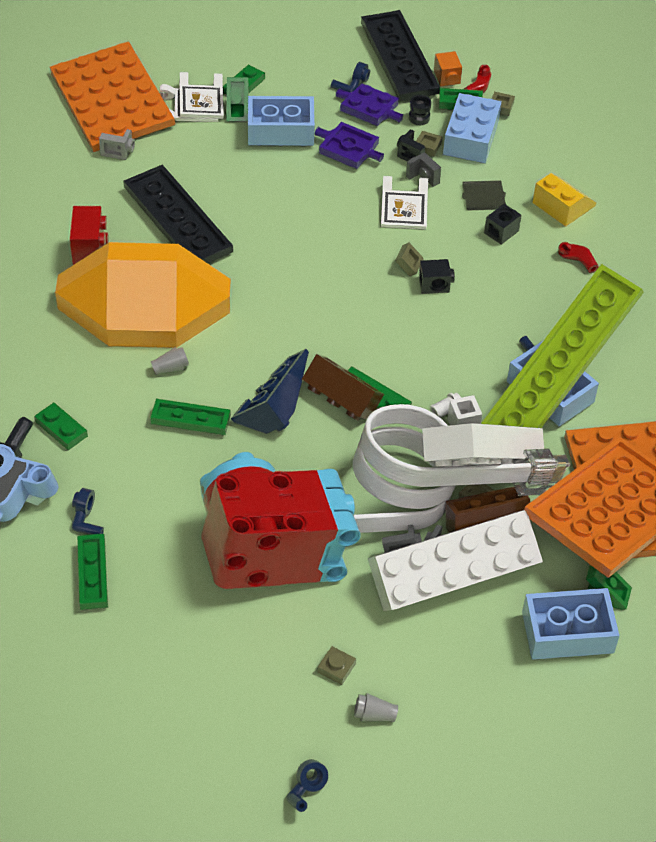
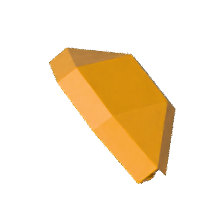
[55,242,231,348]

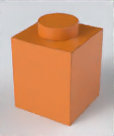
[434,51,462,86]

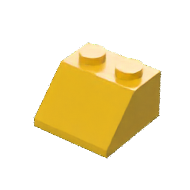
[532,173,596,227]

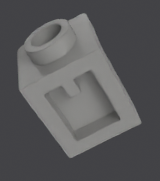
[99,129,135,160]

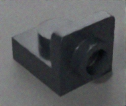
[397,129,426,162]

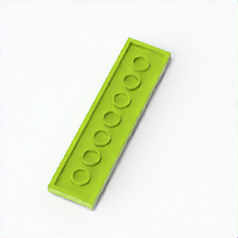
[481,264,644,428]

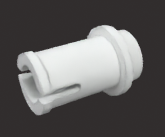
[430,393,461,418]

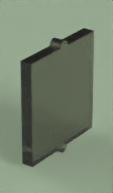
[462,180,506,210]

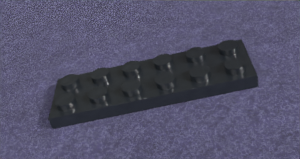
[361,10,440,101]
[123,164,233,263]

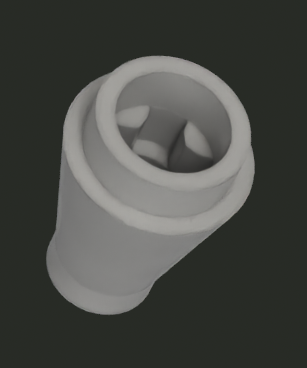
[151,347,189,375]
[354,693,398,722]

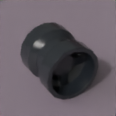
[409,95,432,126]

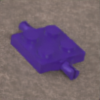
[336,84,403,126]
[315,122,384,169]

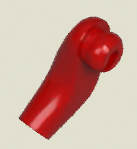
[464,65,492,93]
[558,242,599,273]

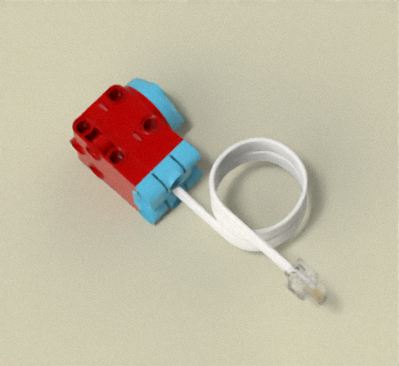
[200,404,570,589]

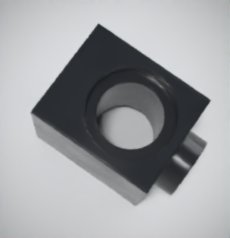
[484,204,522,245]
[419,259,455,294]

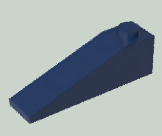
[231,349,309,434]

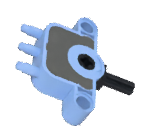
[0,417,59,522]

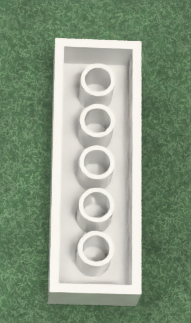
[422,423,545,467]
[367,510,543,611]

